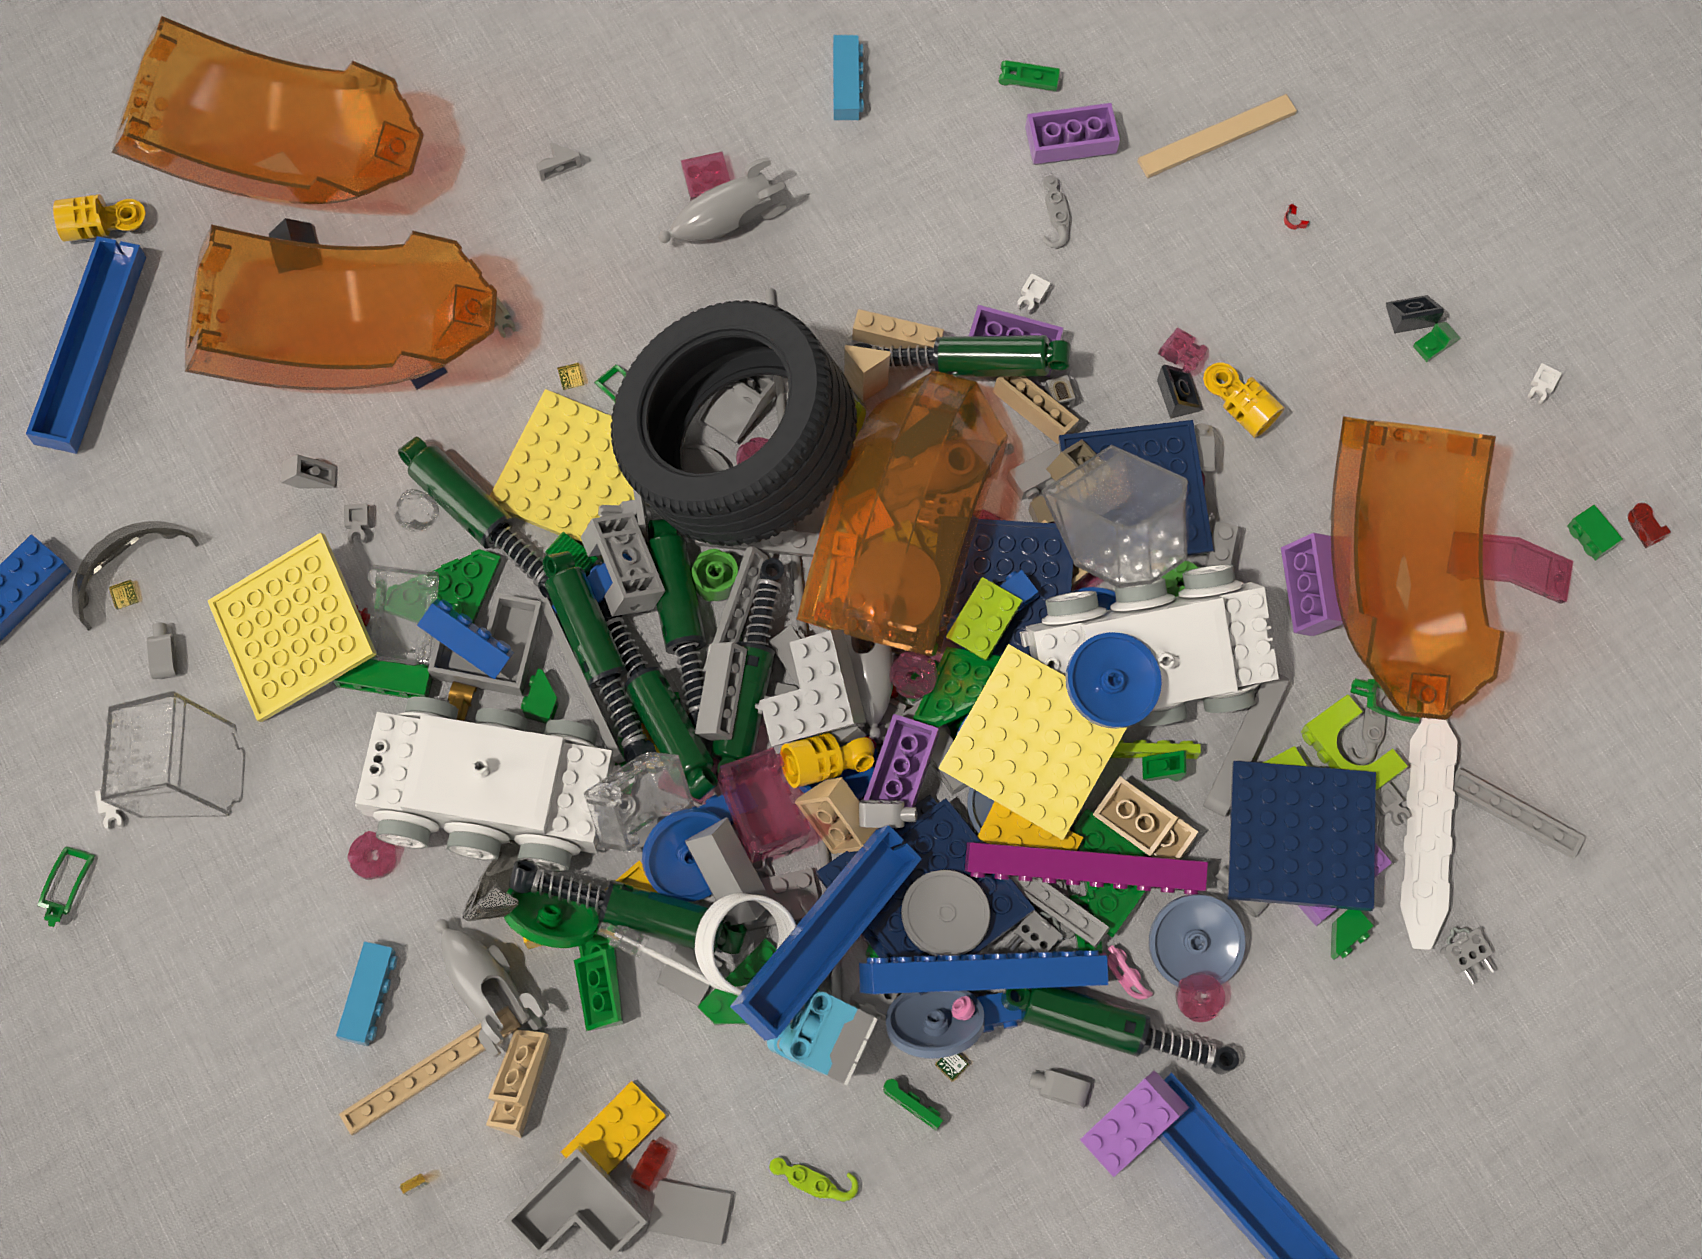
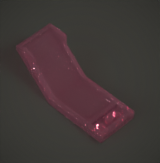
[1447,531,1573,604]

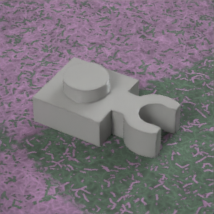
[344,503,369,544]
[1375,782,1411,826]

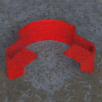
[1284,204,1309,230]

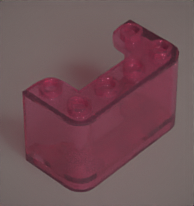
[718,747,811,864]

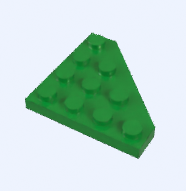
[380,549,501,624]
[913,647,1001,728]
[1073,809,1151,938]
[697,938,819,1025]

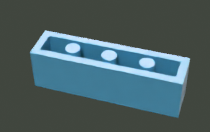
[833,35,863,120]
[336,941,398,1046]

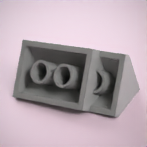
[685,817,770,925]

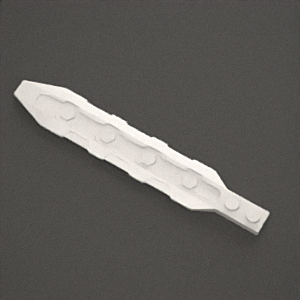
[1400,677,1458,950]

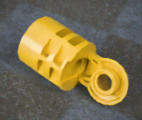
[53,194,145,242]
[1203,362,1285,438]
[780,733,874,788]

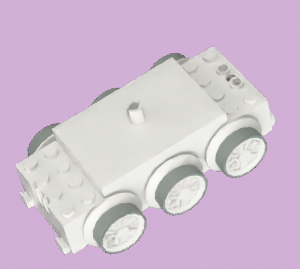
[1020,564,1279,726]
[355,697,621,872]

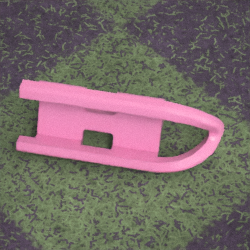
[1101,945,1153,999]

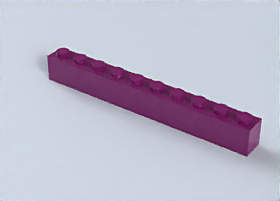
[965,842,1208,894]

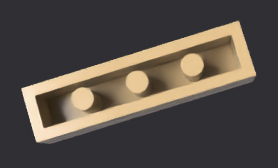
[852,309,944,349]
[993,376,1079,444]

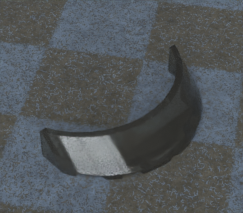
[72,521,200,631]
[462,840,520,921]

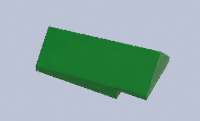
[574,924,624,1031]

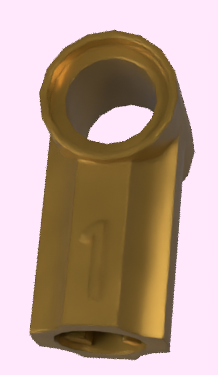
[448,681,477,721]

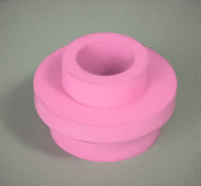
[952,996,975,1021]

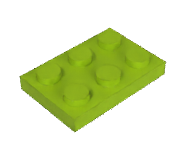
[946,577,1023,661]

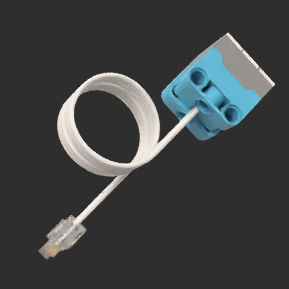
[597,893,877,1085]

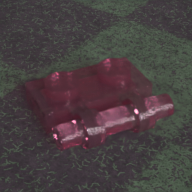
[1158,327,1207,373]

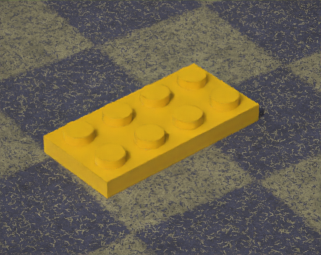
[977,801,1083,880]
[561,1081,666,1175]

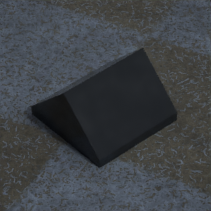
[268,218,322,273]
[1386,295,1444,334]
[1157,365,1203,419]

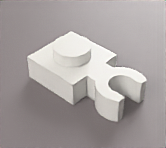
[1017,273,1051,314]
[1527,363,1562,404]
[95,786,125,831]

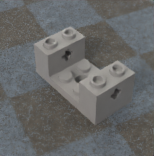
[581,512,665,616]

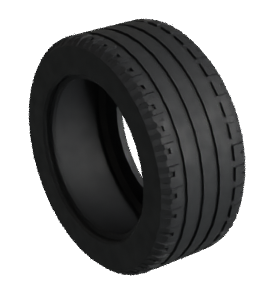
[611,300,857,546]

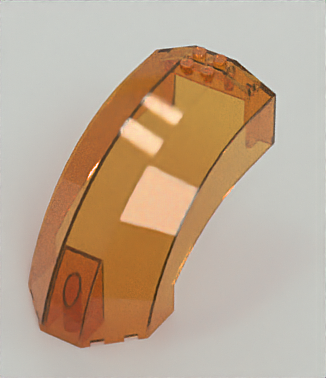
[111,16,424,204]
[185,224,497,390]
[796,371,1008,657]
[1331,416,1505,720]

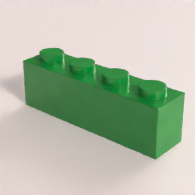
[333,656,433,699]

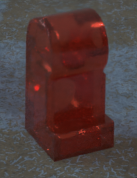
[1627,503,1671,549]
[630,1139,671,1192]

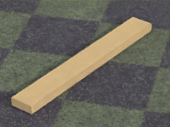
[1137,94,1297,179]
[339,1006,521,1136]

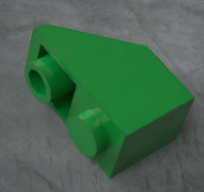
[521,668,559,724]
[1331,909,1374,960]

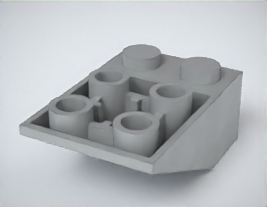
[700,375,776,444]

